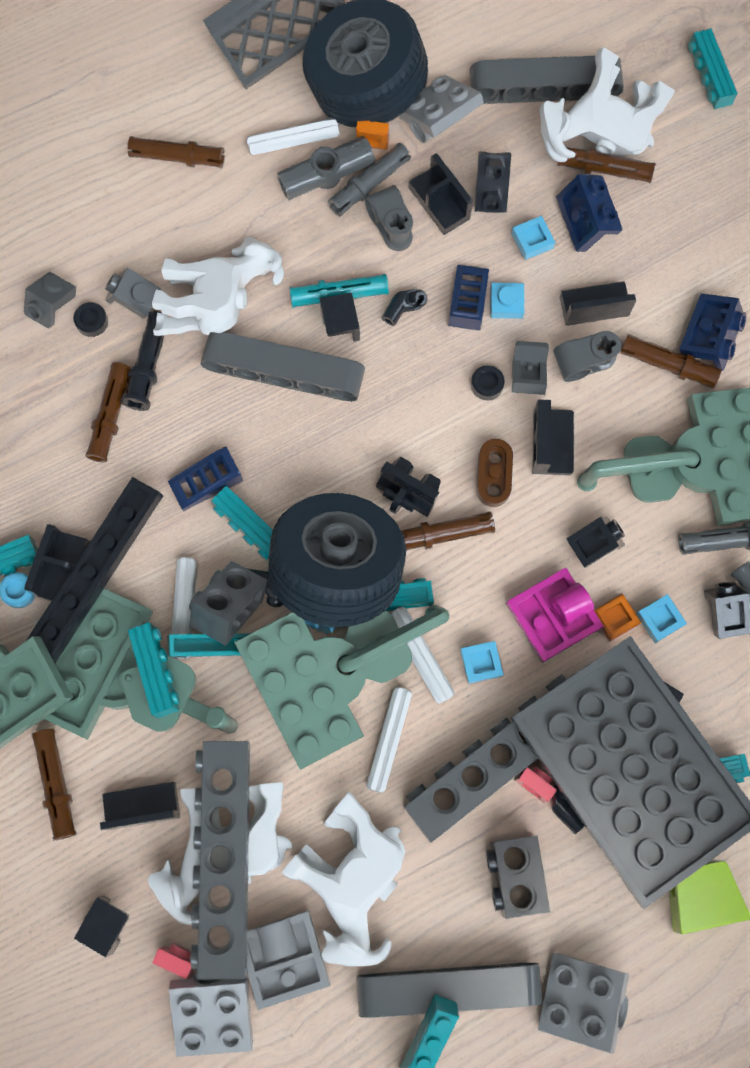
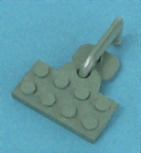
[577,388,750,526]
[44,589,238,740]
[234,605,450,770]
[0,636,73,749]

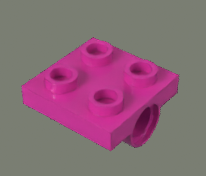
[506,567,604,663]

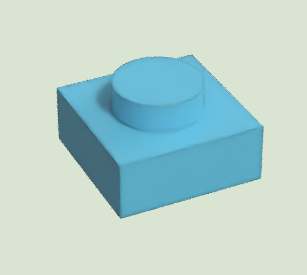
[511,216,556,260]
[491,283,524,319]
[636,594,687,643]
[460,641,504,684]

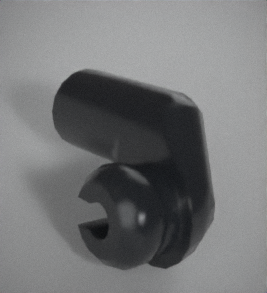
[382,289,428,326]
[551,784,584,835]

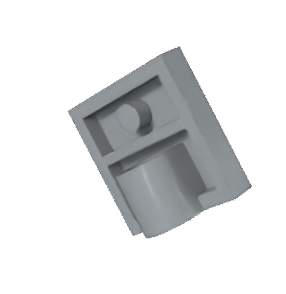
[399,75,484,143]
[247,910,330,1010]
[538,953,629,1053]
[169,971,253,1057]

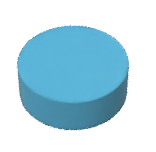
[0,572,35,608]

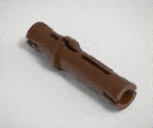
[127,136,225,168]
[557,147,656,184]
[620,334,722,389]
[85,362,131,463]
[401,511,495,550]
[31,729,77,841]

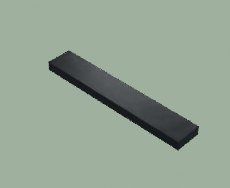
[26,477,163,664]

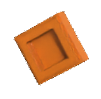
[356,120,390,150]
[594,593,642,642]

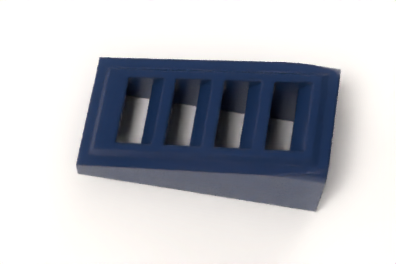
[448,265,489,331]
[168,446,243,511]

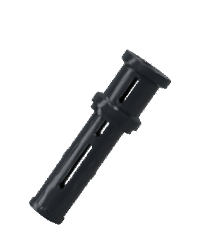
[120,311,164,411]

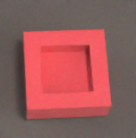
[515,767,557,803]
[152,943,194,979]

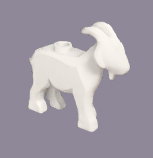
[540,47,675,162]
[152,237,284,336]
[148,783,292,925]
[281,792,405,967]

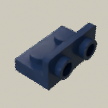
[556,174,623,252]
[679,293,747,371]

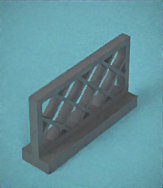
[203,0,341,89]

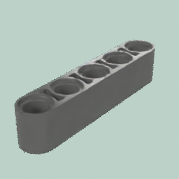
[470,56,624,104]
[200,332,365,402]
[356,962,543,1018]

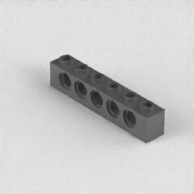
[403,673,575,843]
[191,741,250,980]

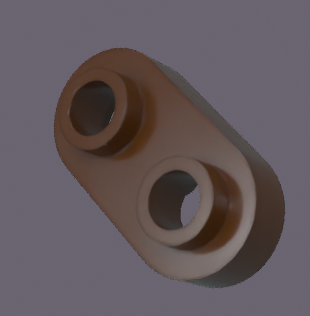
[477,439,513,507]

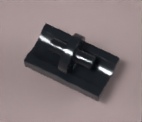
[475,151,512,213]
[376,457,441,517]

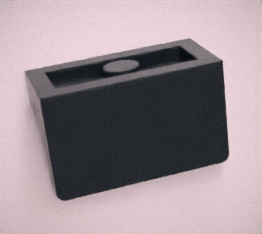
[559,281,637,326]
[533,399,574,476]
[100,782,180,830]

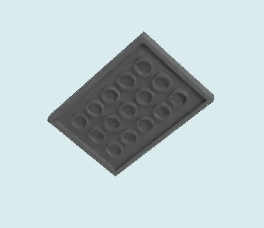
[511,636,750,909]

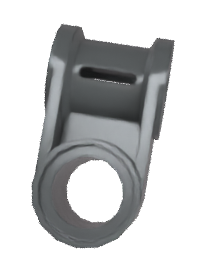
[364,185,413,251]
[553,331,621,382]

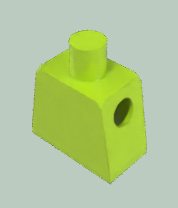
[669,860,750,935]

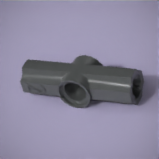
[277,136,375,200]

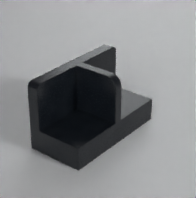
[409,153,473,235]
[24,524,90,601]

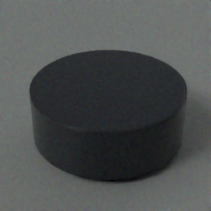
[73,302,108,337]
[471,365,505,400]

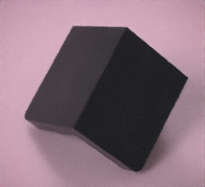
[319,292,360,342]
[73,896,129,958]

